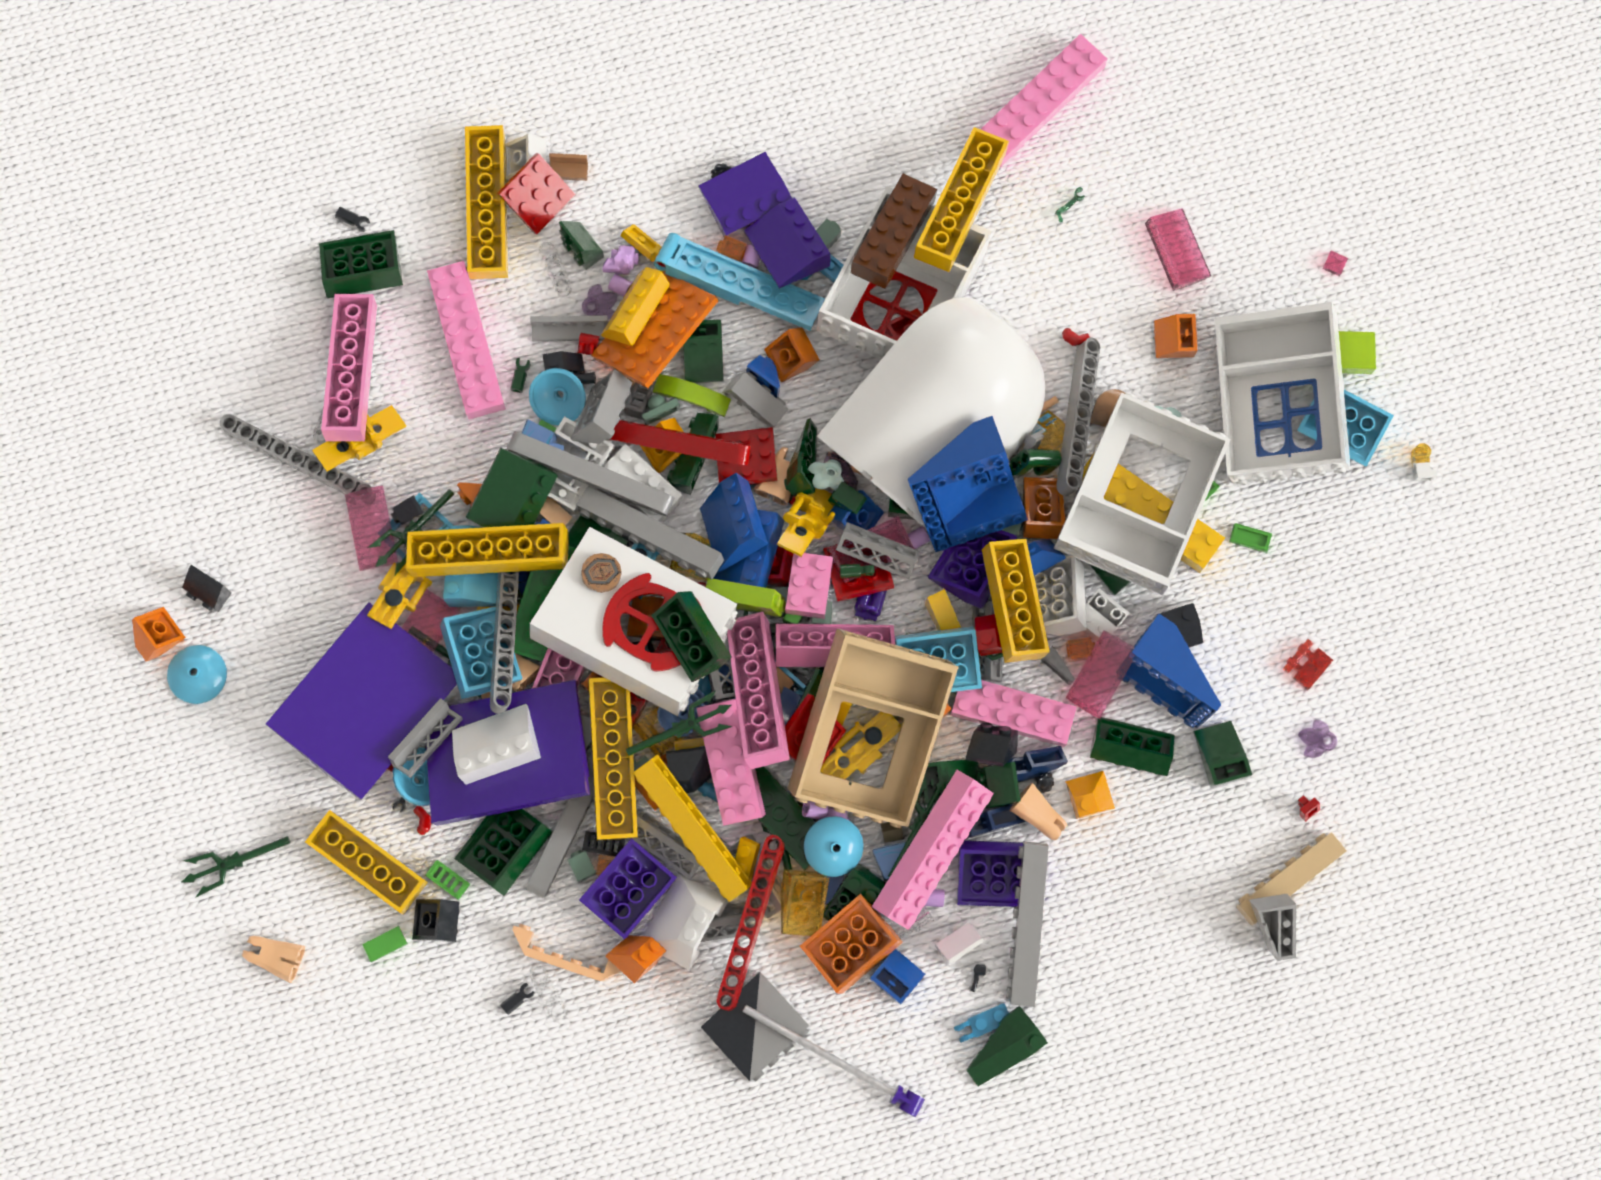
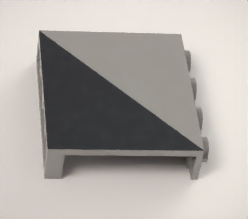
[701,972,810,1082]

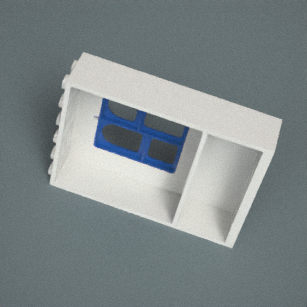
[1215,302,1351,486]

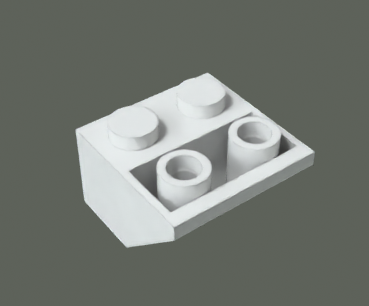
[1084,588,1130,647]

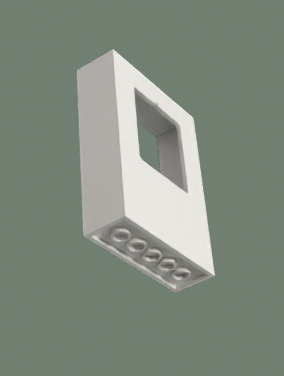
[1054,393,1231,595]

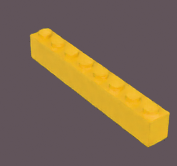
[633,754,752,902]

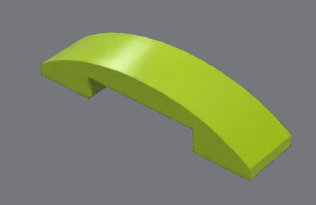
[653,374,731,417]

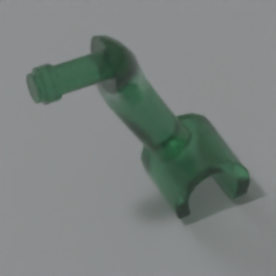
[1055,187,1085,223]

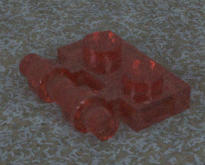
[1283,639,1333,691]

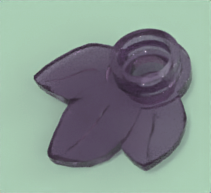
[582,284,618,320]
[1298,720,1338,758]

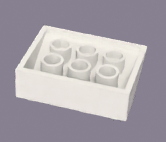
[1034,555,1086,634]
[452,704,541,784]

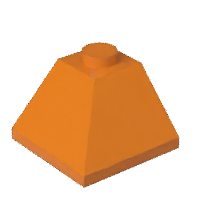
[132,607,186,662]

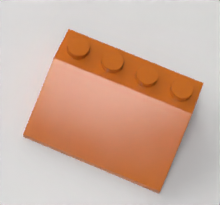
[800,894,903,994]

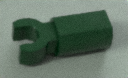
[510,358,531,393]
[840,564,874,578]

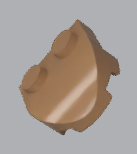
[1090,389,1125,427]

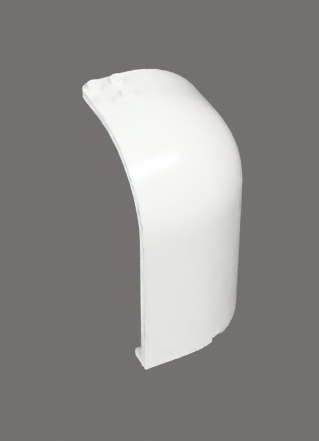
[817,297,1045,530]

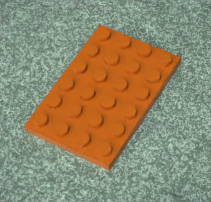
[591,270,718,388]

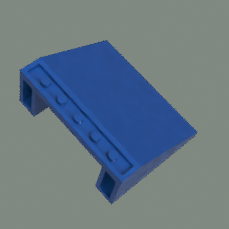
[908,416,1028,553]
[1116,614,1221,728]

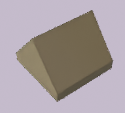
[880,822,904,843]

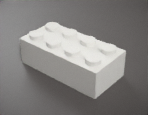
[603,444,683,523]

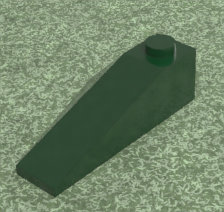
[784,418,817,497]
[966,1006,1048,1087]

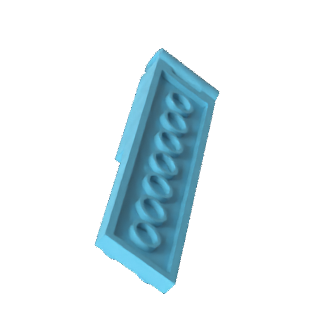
[654,233,825,331]

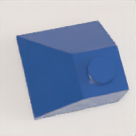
[746,355,780,398]
[828,490,885,532]
[1027,538,1066,576]

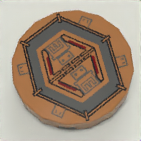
[581,553,622,593]

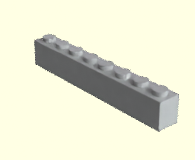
[576,486,724,580]
[1006,841,1049,1007]

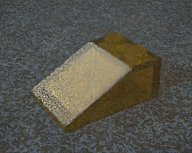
[781,869,829,936]

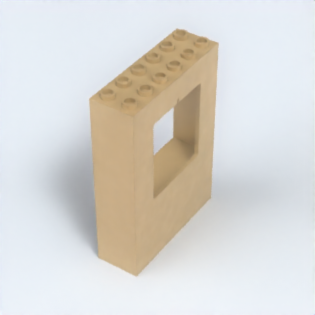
[787,628,958,828]

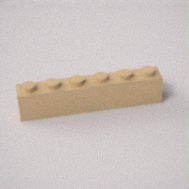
[1236,832,1347,925]

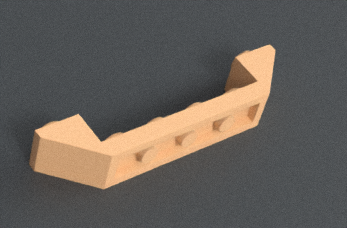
[512,924,621,982]

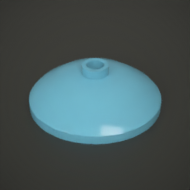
[529,368,586,426]
[167,645,227,704]
[393,747,430,806]
[804,816,863,877]

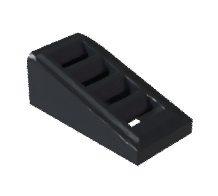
[582,830,626,857]

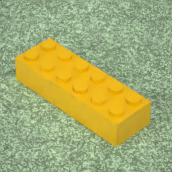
[982,539,1050,663]
[305,810,428,915]

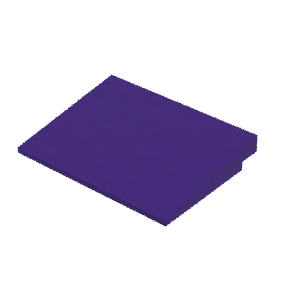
[265,602,457,800]
[426,680,590,826]

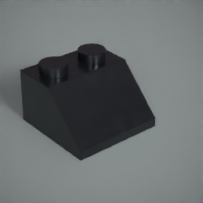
[182,565,232,612]
[1153,603,1204,648]
[966,723,1018,767]
[412,899,460,942]

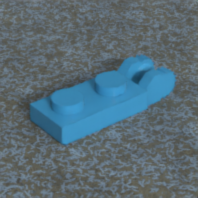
[954,1003,1009,1043]

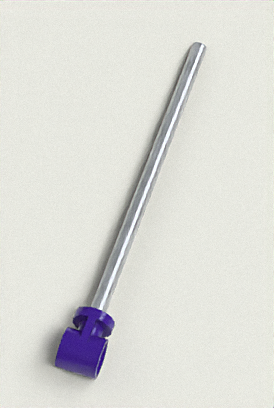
[742,1005,925,1118]

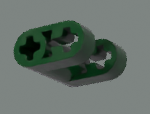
[1009,449,1062,476]

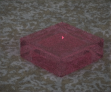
[1322,251,1348,277]

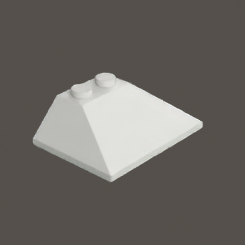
[548,416,615,511]
[643,872,728,970]

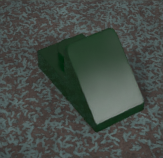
[828,482,867,514]

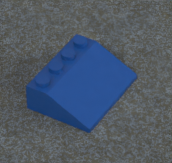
[700,473,768,572]
[713,510,785,588]

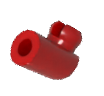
[1062,328,1090,346]
[413,806,431,835]

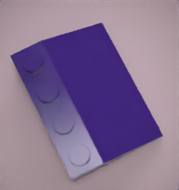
[698,152,792,237]
[744,197,830,289]
[928,530,1017,609]
[579,838,677,939]
[957,840,1023,907]

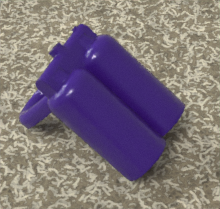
[854,590,887,622]

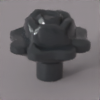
[711,163,732,178]
[1034,772,1054,793]

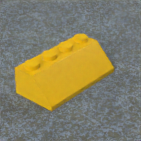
[601,267,670,346]

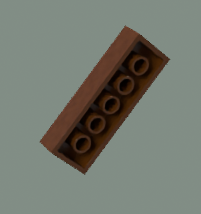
[850,173,937,289]

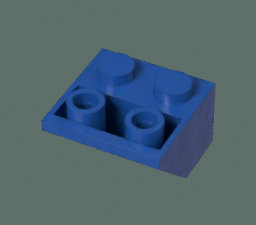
[869,949,926,1005]

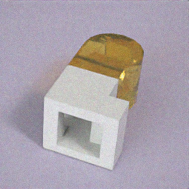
[1411,443,1437,482]

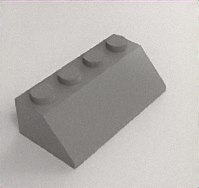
[570,369,632,444]

